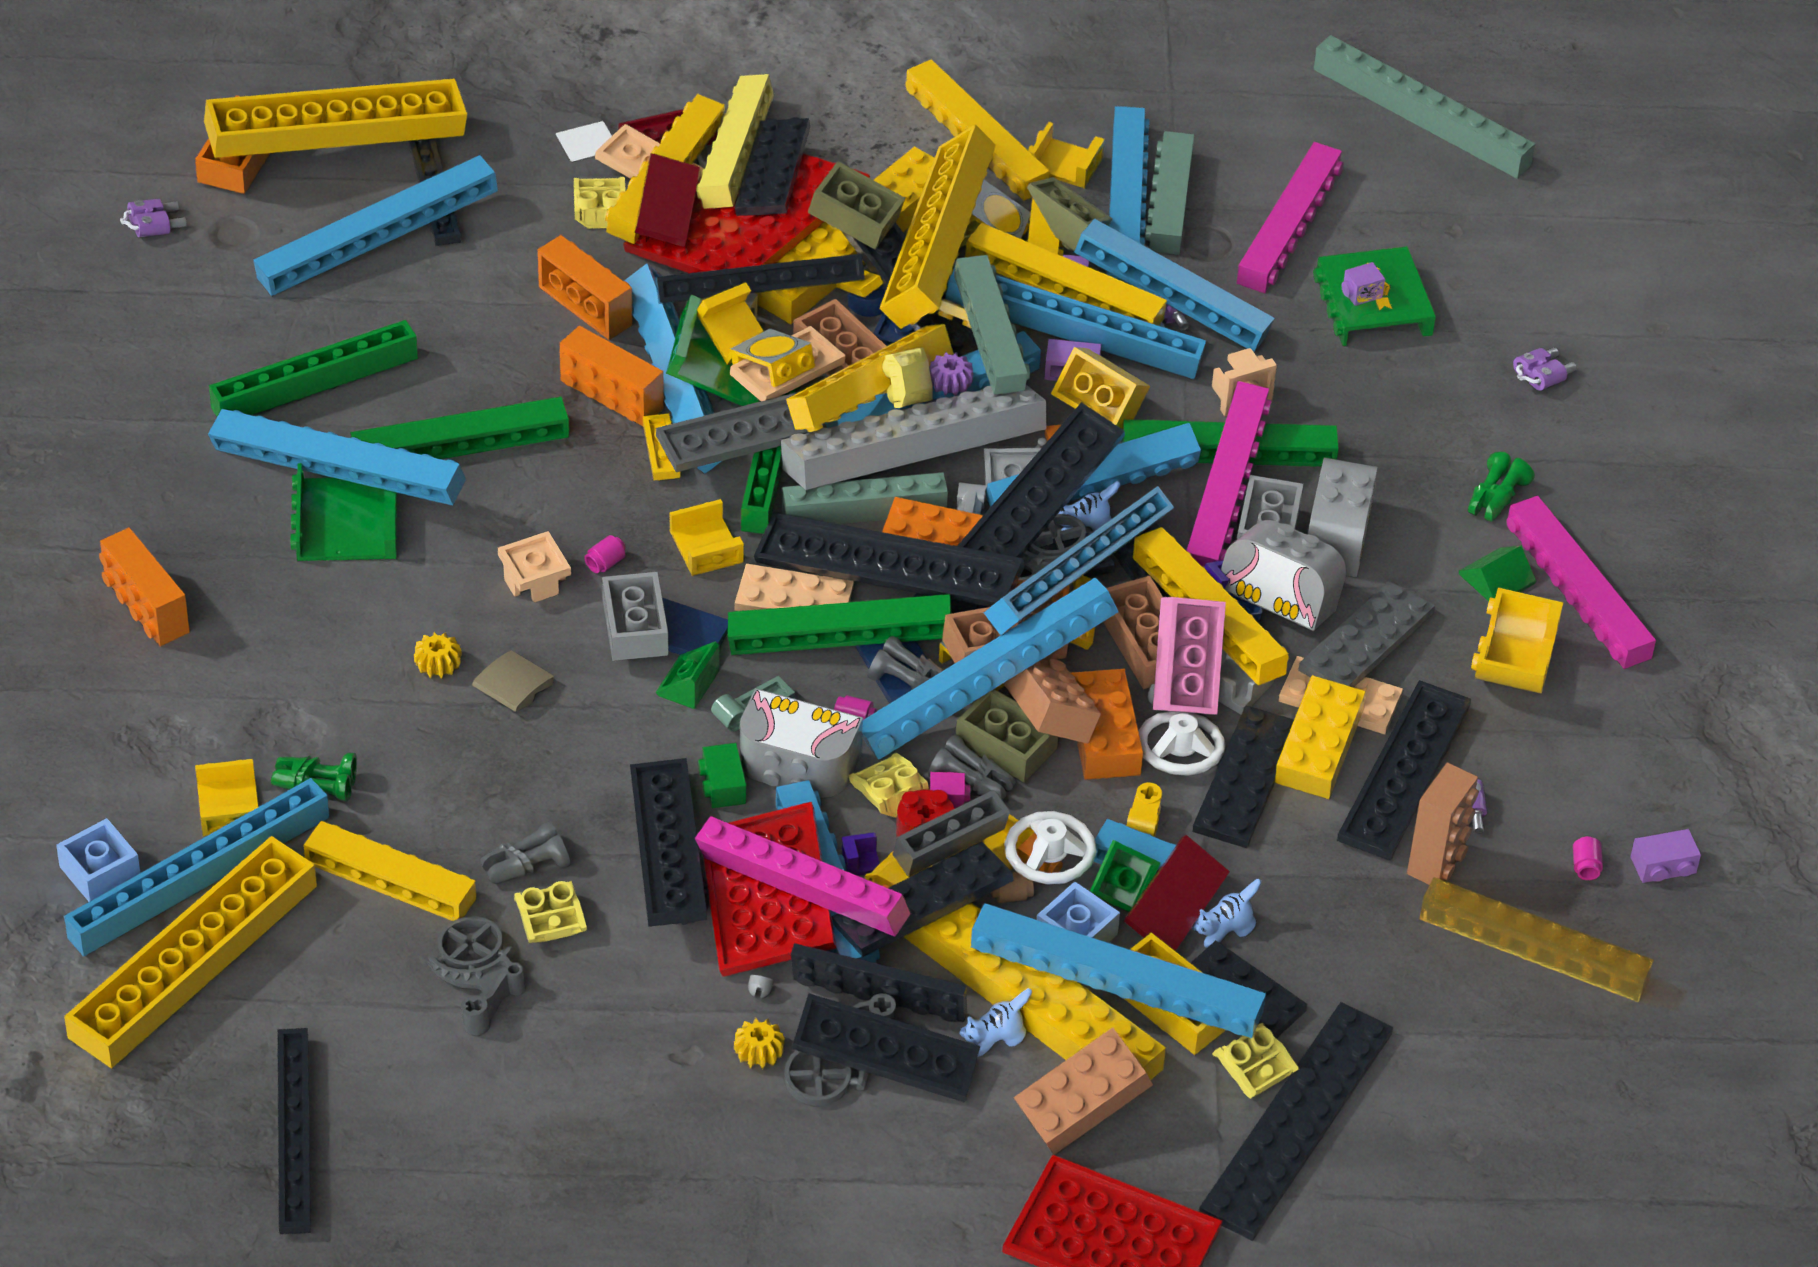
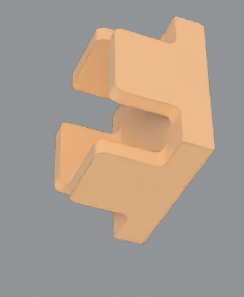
[1212,348,1277,417]
[498,531,571,602]

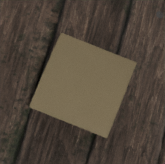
[472,650,554,712]

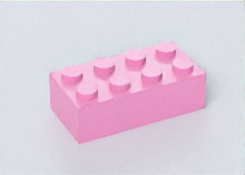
[1153,597,1226,714]

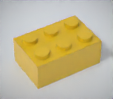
[1051,347,1150,429]

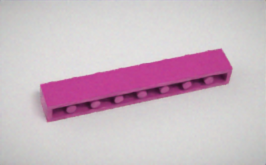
[1237,142,1344,293]
[1187,381,1272,567]
[1507,496,1656,669]
[695,816,910,937]

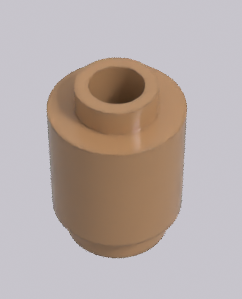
[991,872,1034,903]

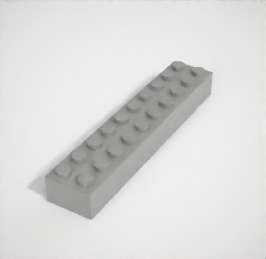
[781,385,1046,490]

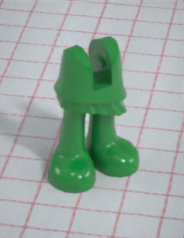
[1468,452,1535,522]
[271,752,357,801]

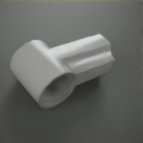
[957,482,986,515]

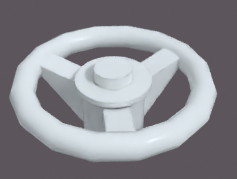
[1138,711,1225,776]
[1004,811,1097,885]

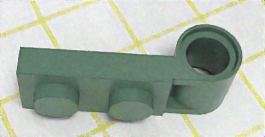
[711,676,795,732]

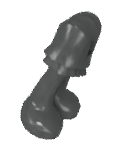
[868,636,944,690]
[928,735,1016,801]
[480,821,570,884]

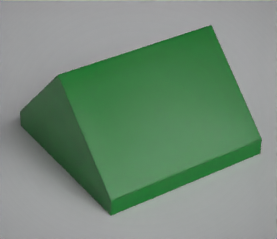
[1459,545,1536,601]
[655,641,719,709]
[1090,840,1161,912]

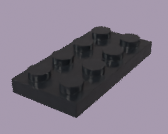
[1191,940,1307,1039]

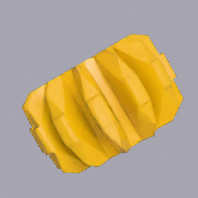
[414,632,462,679]
[734,1017,785,1069]

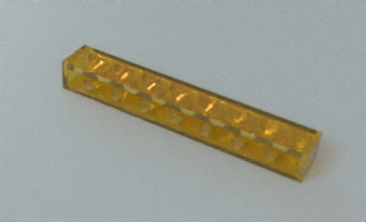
[1419,877,1654,1002]

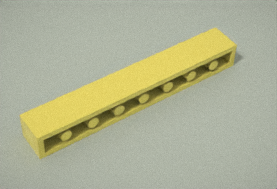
[696,74,774,208]

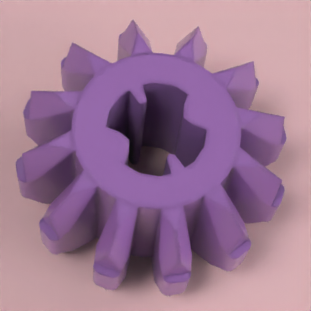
[929,352,973,396]

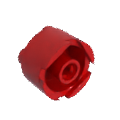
[896,790,954,837]

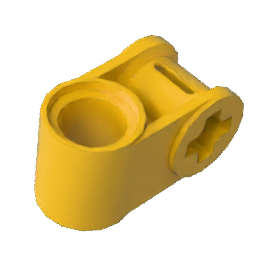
[1126,782,1162,837]

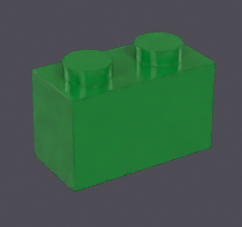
[698,743,746,808]

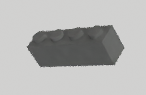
[893,790,1010,877]

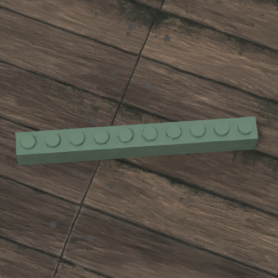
[1314,35,1535,179]

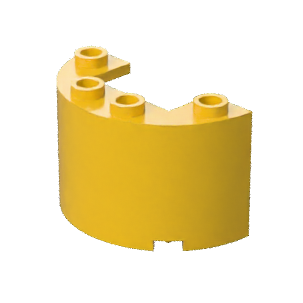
[1471,588,1563,693]

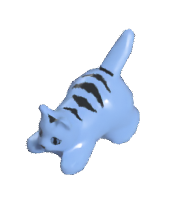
[1058,481,1120,532]
[1191,879,1261,948]
[959,988,1032,1056]

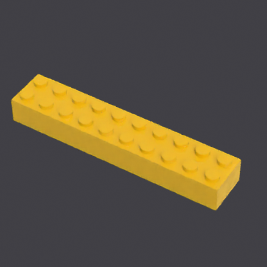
[204,79,467,158]
[879,124,996,329]
[755,146,935,324]
[64,836,317,1069]
[904,902,1166,1080]

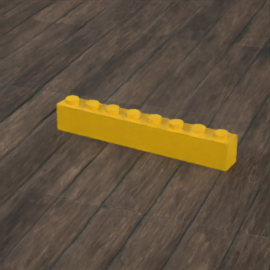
[905,59,1050,201]
[605,94,725,244]
[965,223,1167,326]
[786,324,953,432]
[1133,527,1289,686]

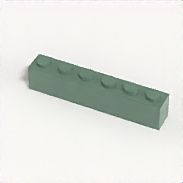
[1145,131,1194,255]
[954,255,1030,395]
[782,472,948,524]

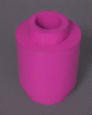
[584,535,626,573]
[834,695,877,720]
[1573,836,1603,880]

